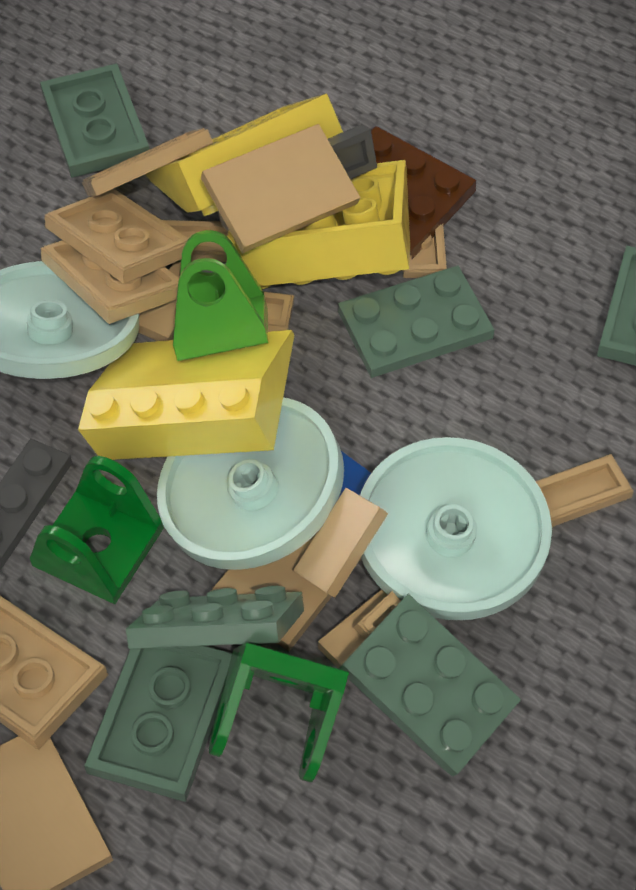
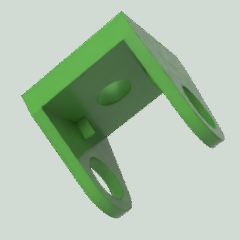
[173,230,268,361]

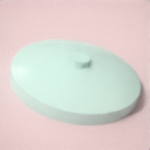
[0,261,139,379]
[157,397,344,570]
[360,437,552,620]

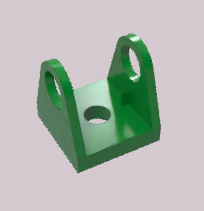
[30,456,164,604]
[209,642,349,783]

